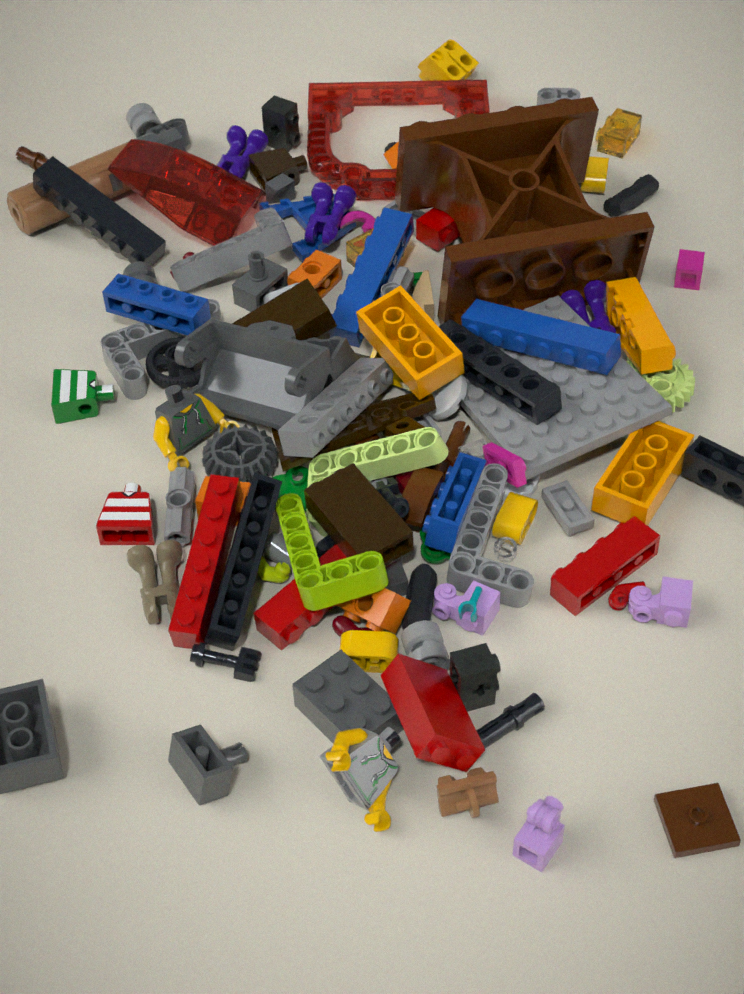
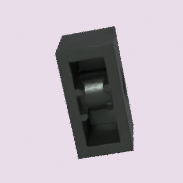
[261,95,300,152]
[449,643,501,712]

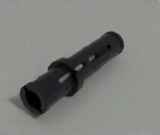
[476,693,545,748]

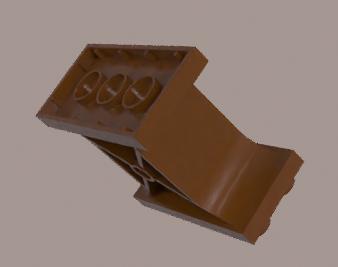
[395,97,655,325]

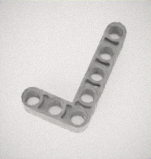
[170,208,292,291]
[101,299,222,400]
[446,463,534,608]

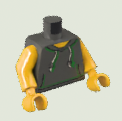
[153,385,240,472]

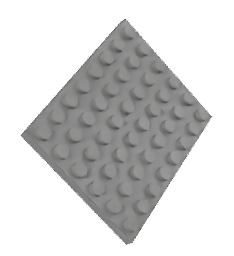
[459,296,672,480]

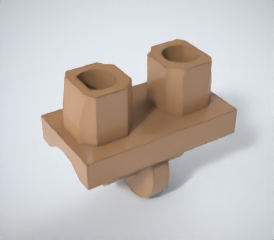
[436,767,499,818]

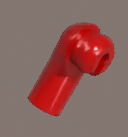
[608,581,646,611]

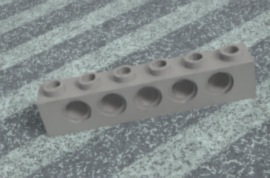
[278,358,393,458]

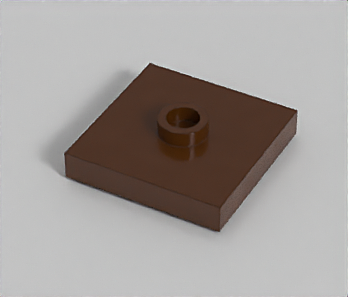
[654,783,741,858]

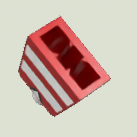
[96,483,155,545]

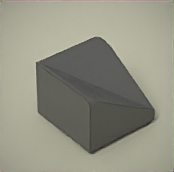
[265,173,295,204]
[385,560,409,596]

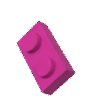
[482,442,527,488]

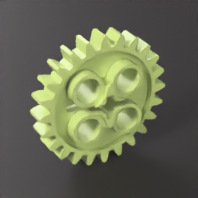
[626,357,695,412]

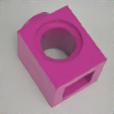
[674,249,705,291]

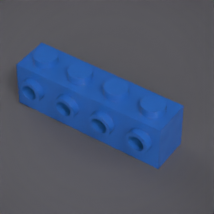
[102,273,211,335]
[422,452,487,553]

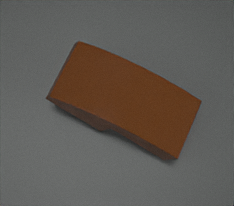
[402,467,444,528]

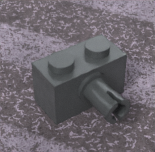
[232,251,288,312]
[168,724,247,806]

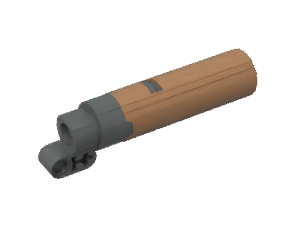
[7,118,190,235]

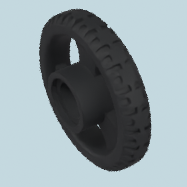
[146,336,202,389]

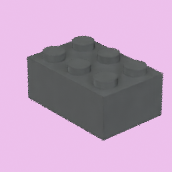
[292,650,404,743]
[0,679,64,794]

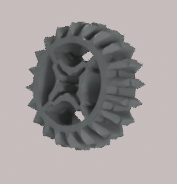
[202,424,277,482]

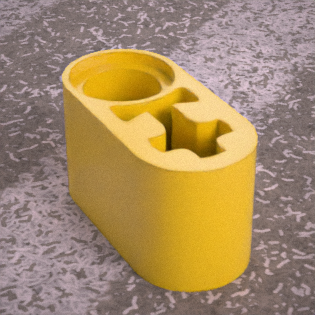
[581,156,609,193]
[492,492,538,545]
[339,630,399,673]

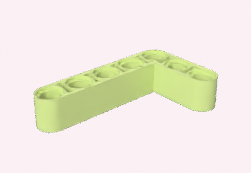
[306,427,449,537]

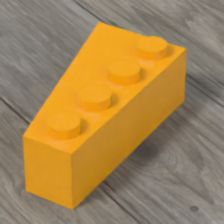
[606,277,676,375]

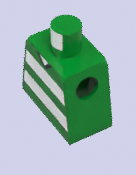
[51,369,115,424]

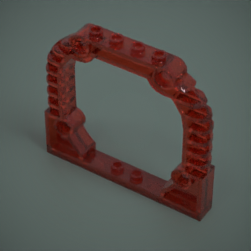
[307,80,490,200]

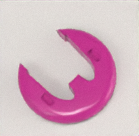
[340,211,375,250]

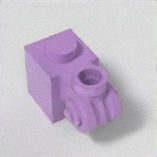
[628,577,693,628]
[432,580,501,636]
[513,796,565,872]

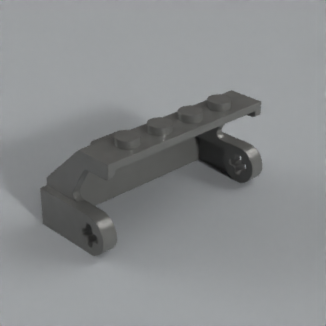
[174,319,332,430]

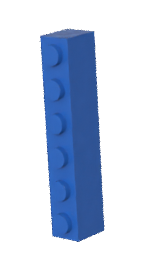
[329,207,414,348]
[461,299,621,375]

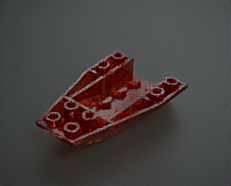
[108,139,266,246]

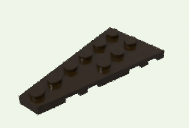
[271,393,437,472]

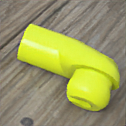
[257,556,291,583]

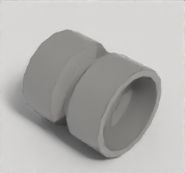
[126,103,162,138]
[401,620,450,670]

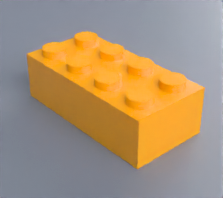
[356,285,465,400]
[591,421,695,525]

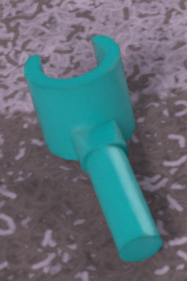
[458,586,482,622]

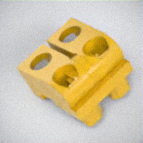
[417,39,479,96]

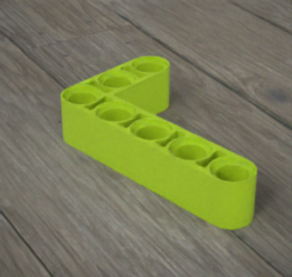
[275,493,389,611]

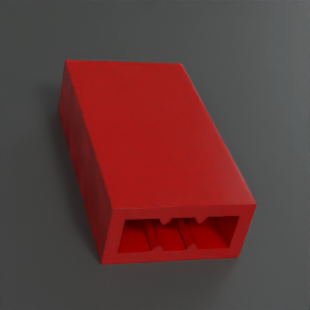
[380,653,486,772]

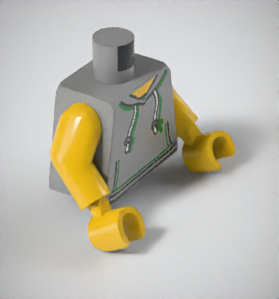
[319,727,401,832]

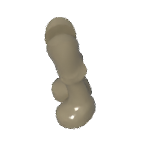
[127,540,183,625]

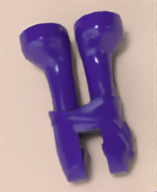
[213,125,269,185]
[304,182,357,246]
[560,280,616,333]

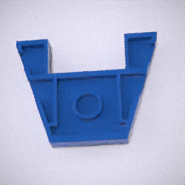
[259,193,356,263]

